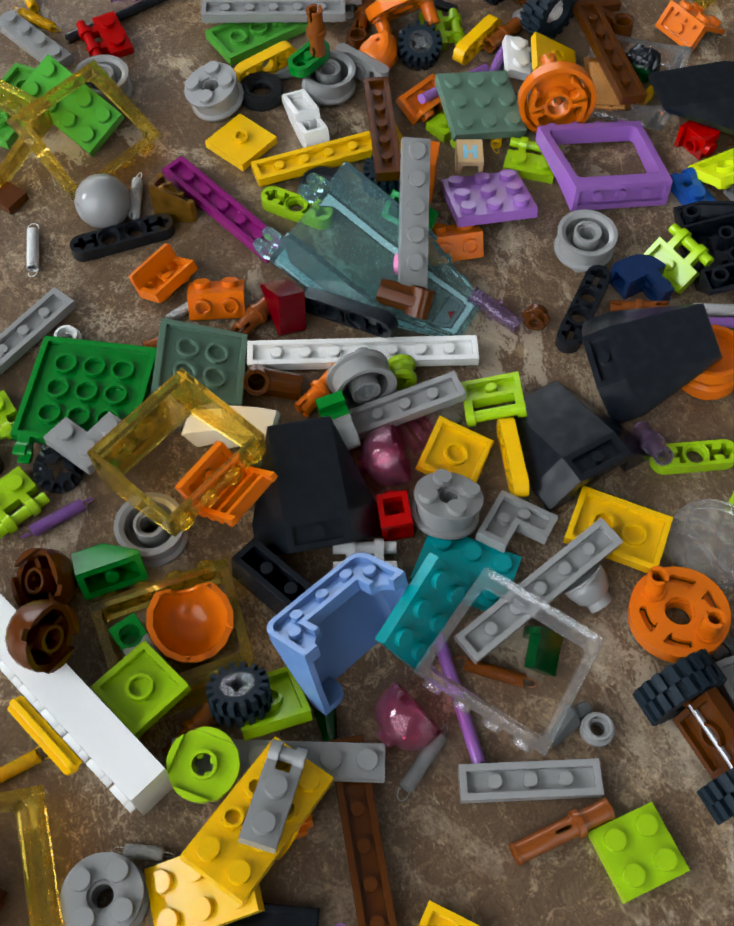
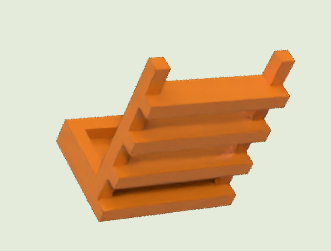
[174,441,278,528]

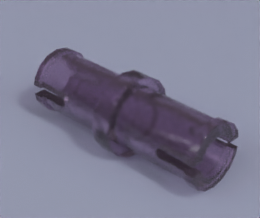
[467,286,523,334]
[633,421,674,466]

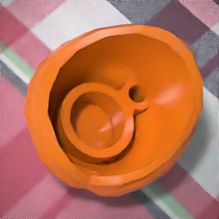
[359,30,398,69]

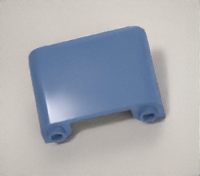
[266,553,408,716]

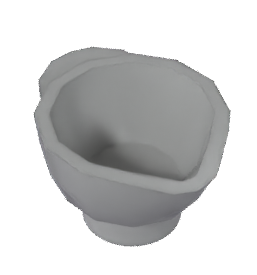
[563,564,613,613]

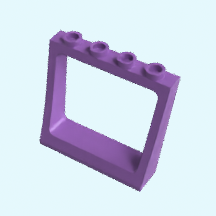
[535,119,673,212]

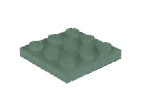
[434,70,527,141]
[150,318,248,407]

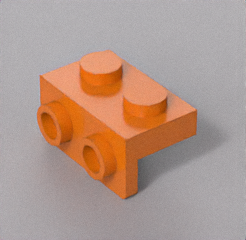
[395,73,443,126]
[428,223,484,265]
[129,243,198,304]
[187,277,246,321]

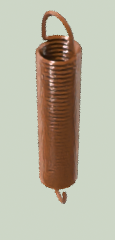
[453,655,537,688]

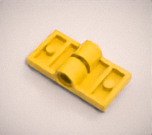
[181,736,334,906]

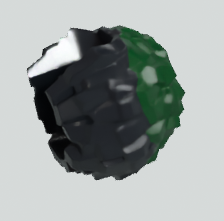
[625,43,661,83]

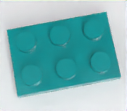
[409,535,522,611]
[375,552,469,671]

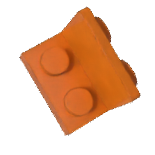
[655,0,726,53]

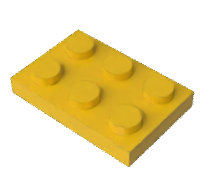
[563,485,674,573]
[144,856,265,926]

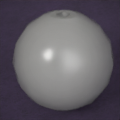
[74,173,131,229]

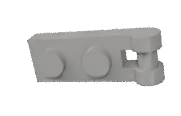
[238,739,309,854]

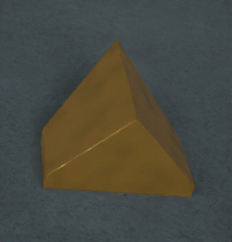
[148,172,198,223]

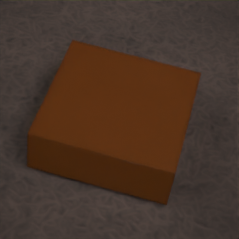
[0,181,29,215]

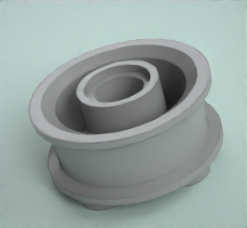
[302,50,356,106]
[74,55,133,110]
[184,61,244,122]
[554,209,618,273]
[326,347,397,410]
[411,469,484,540]
[114,492,189,568]
[59,852,149,926]

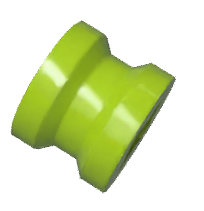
[388,354,417,390]

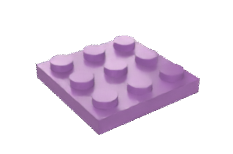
[441,169,538,227]

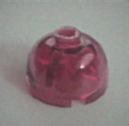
[358,424,412,487]
[374,681,443,752]

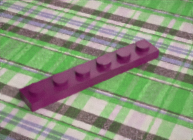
[162,156,286,264]

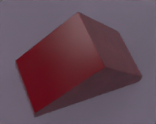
[260,278,306,337]

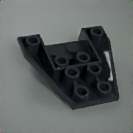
[648,60,734,135]
[673,201,734,296]
[582,303,723,424]
[511,381,650,512]
[252,416,382,555]

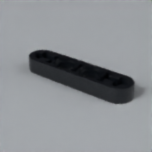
[70,213,175,262]
[555,265,611,354]
[303,287,398,338]

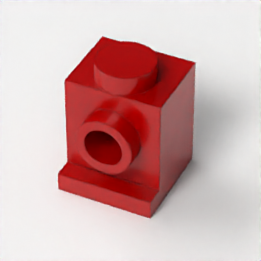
[674,120,720,160]
[376,490,414,541]

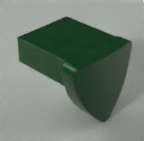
[522,626,564,676]

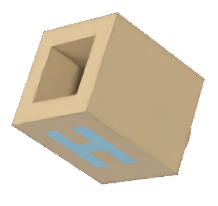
[454,139,484,177]

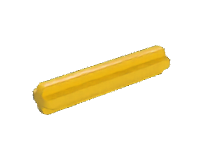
[7,695,82,776]

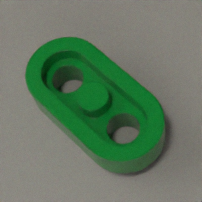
[288,41,330,78]

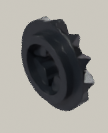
[33,447,84,494]

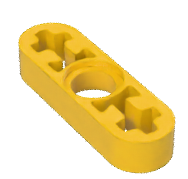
[452,14,501,66]
[234,40,297,82]
[496,417,529,498]

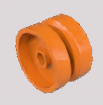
[681,325,734,400]

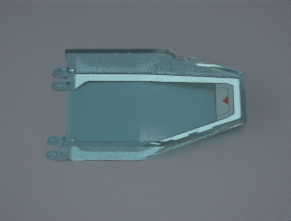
[253,162,484,336]

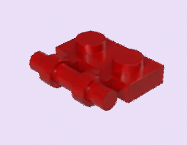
[76,11,134,58]

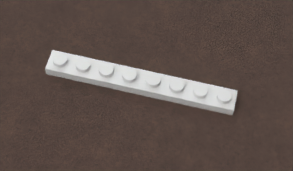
[247,335,479,370]

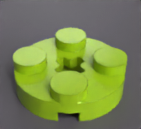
[166,726,241,804]

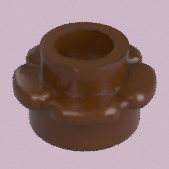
[346,28,368,50]
[522,304,550,331]

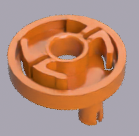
[365,0,440,34]
[517,52,596,133]
[627,566,731,663]

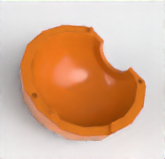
[146,582,234,664]

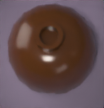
[11,548,77,608]
[5,599,79,674]

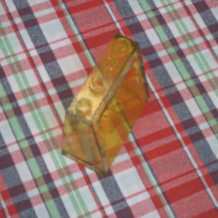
[87,368,267,537]

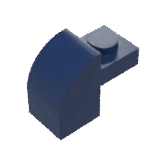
[609,254,674,303]

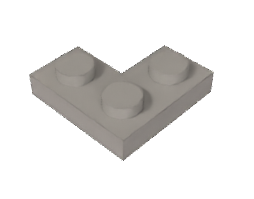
[43,412,134,475]
[475,490,559,553]

